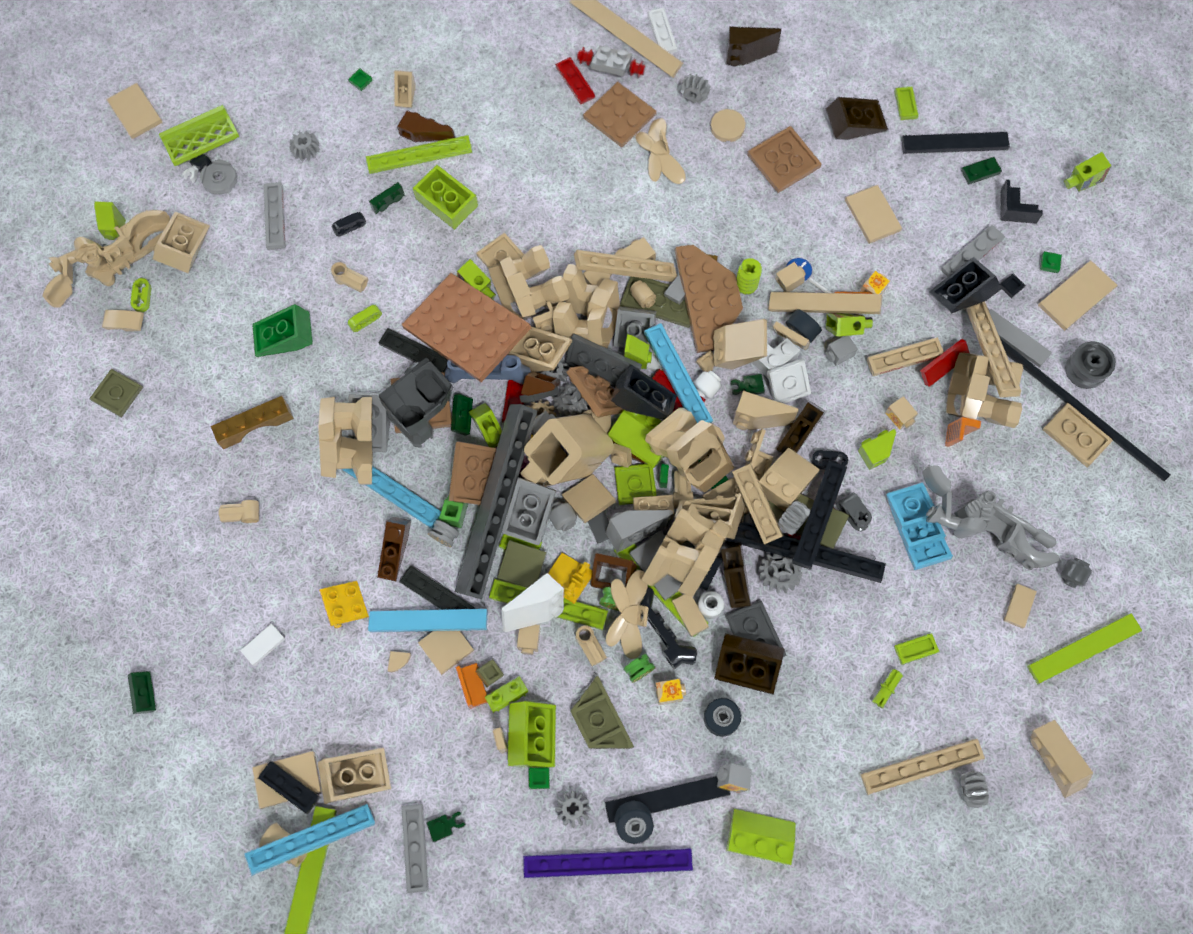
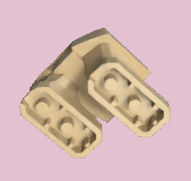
[488,245,570,320]
[553,264,620,351]
[946,353,1023,428]
[318,397,373,485]
[645,408,735,492]
[641,500,730,597]

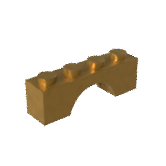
[211,396,294,450]

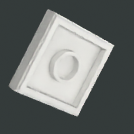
[767,358,811,404]

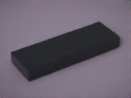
[258,760,321,814]

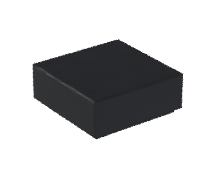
[1000,273,1026,299]

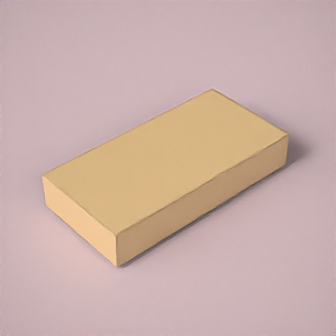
[1004,584,1037,629]
[672,594,709,637]
[493,728,508,754]

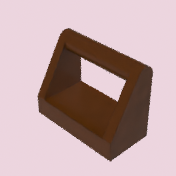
[521,371,561,396]
[591,553,637,589]

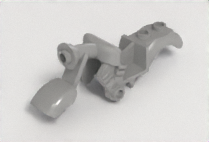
[922,465,1059,570]

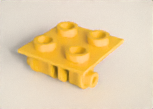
[548,553,593,604]
[319,581,369,628]

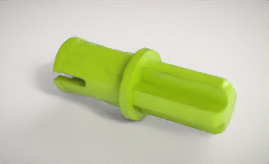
[872,669,903,709]

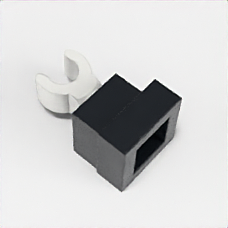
[183,149,212,183]

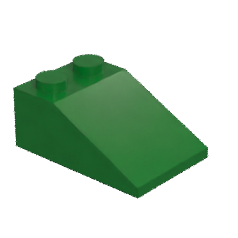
[252,304,313,357]

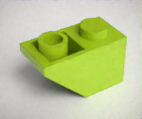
[858,429,896,470]

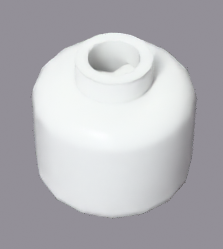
[693,371,721,399]
[697,591,724,619]

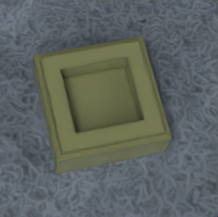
[475,659,504,687]

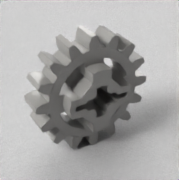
[553,382,588,417]
[759,554,802,594]

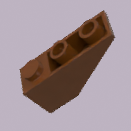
[397,110,455,142]
[377,517,411,581]

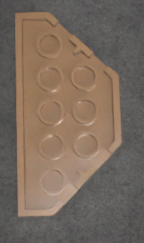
[674,245,743,353]

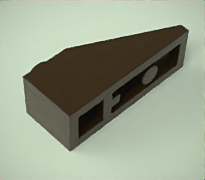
[776,401,827,454]

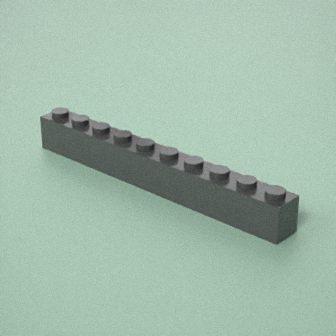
[454,404,537,600]

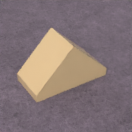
[394,70,416,108]

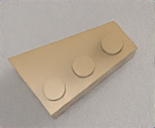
[674,493,745,539]
[1031,720,1093,798]

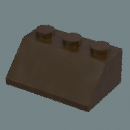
[714,633,785,695]

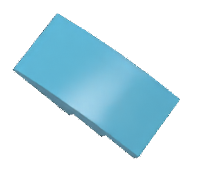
[886,483,953,570]

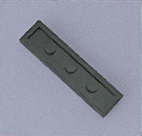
[378,328,448,373]
[400,566,476,610]

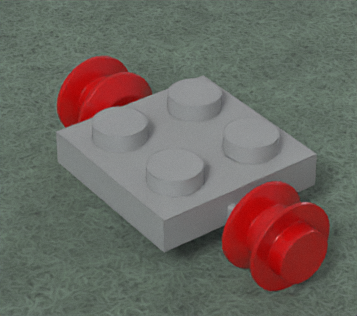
[577,46,646,78]

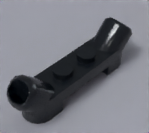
[639,587,697,669]

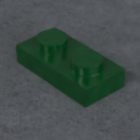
[961,156,1002,185]
[369,182,405,214]
[451,394,473,436]
[127,671,156,714]

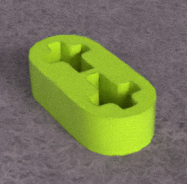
[131,278,152,312]
[347,305,382,332]

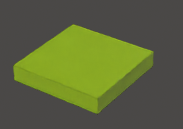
[614,464,657,505]

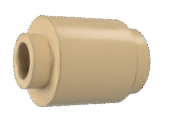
[630,281,656,308]

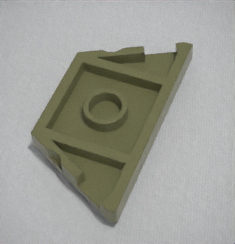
[570,676,634,749]

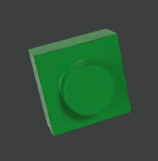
[1040,251,1062,273]

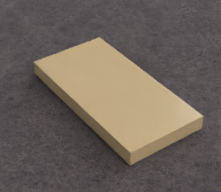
[1038,261,1118,331]

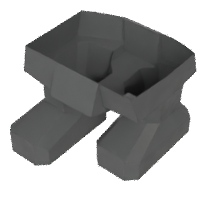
[379,357,454,448]

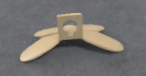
[636,118,686,184]
[606,570,648,659]

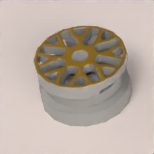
[428,520,459,547]

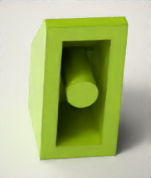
[94,201,126,240]
[625,334,652,369]
[469,403,502,448]

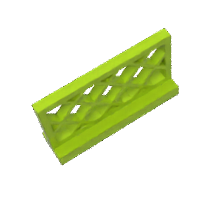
[159,105,240,166]

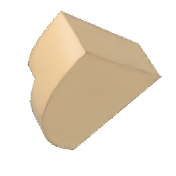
[696,350,714,372]
[388,651,411,672]

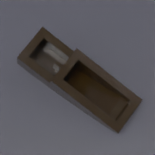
[721,543,751,608]

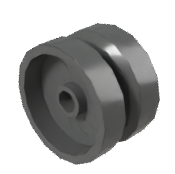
[1065,341,1116,389]

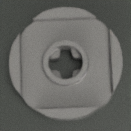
[200,160,237,195]

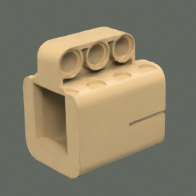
[521,414,614,487]

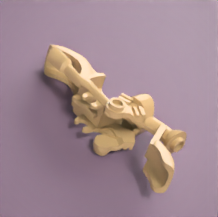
[43,210,170,308]

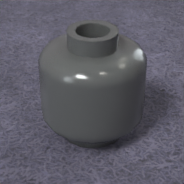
[1061,558,1092,588]

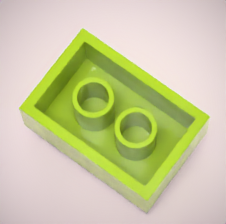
[412,165,478,230]

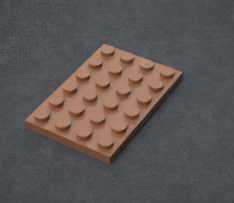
[402,273,531,383]

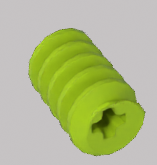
[736,258,762,295]

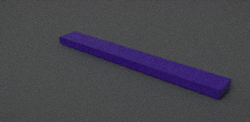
[523,849,693,878]

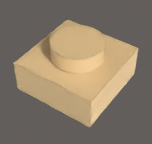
[611,443,632,468]

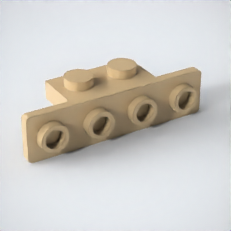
[733,429,773,497]

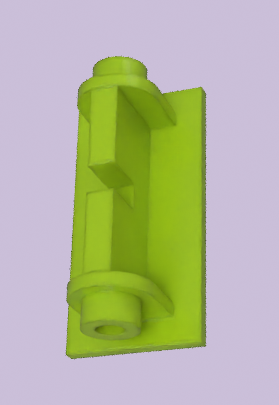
[485,676,529,713]

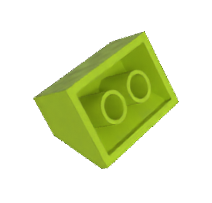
[608,410,665,468]
[508,701,556,768]
[726,808,796,865]

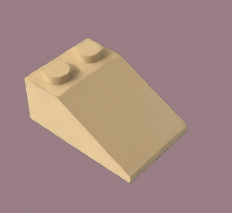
[153,212,210,273]
[713,319,767,370]
[507,327,572,372]
[733,391,798,430]
[759,448,820,512]
[318,748,391,804]

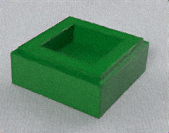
[348,68,373,91]
[659,464,669,488]
[529,767,550,790]

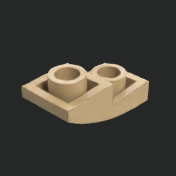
[102,310,144,332]

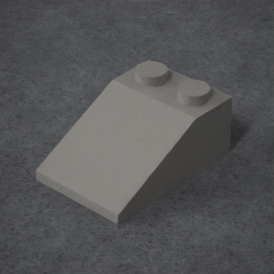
[349,392,391,452]
[502,478,556,545]
[605,510,673,553]

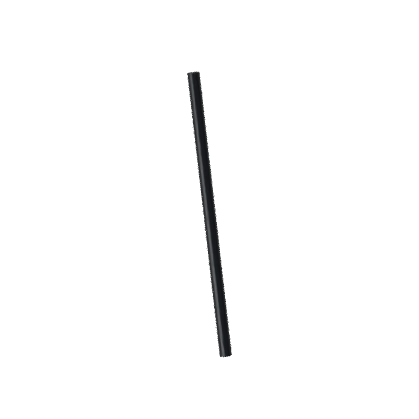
[1000,338,1171,481]

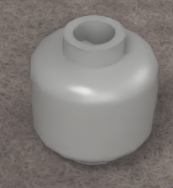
[549,501,577,532]

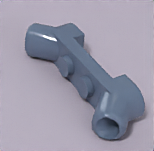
[445,355,531,385]

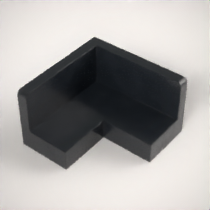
[1001,179,1043,224]

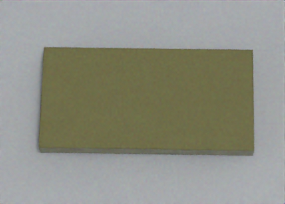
[620,277,690,328]
[768,494,849,549]

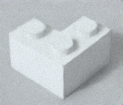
[751,338,800,380]

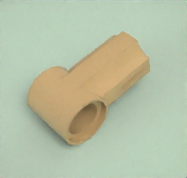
[331,262,368,293]
[673,471,693,509]
[219,500,259,523]
[575,626,607,667]

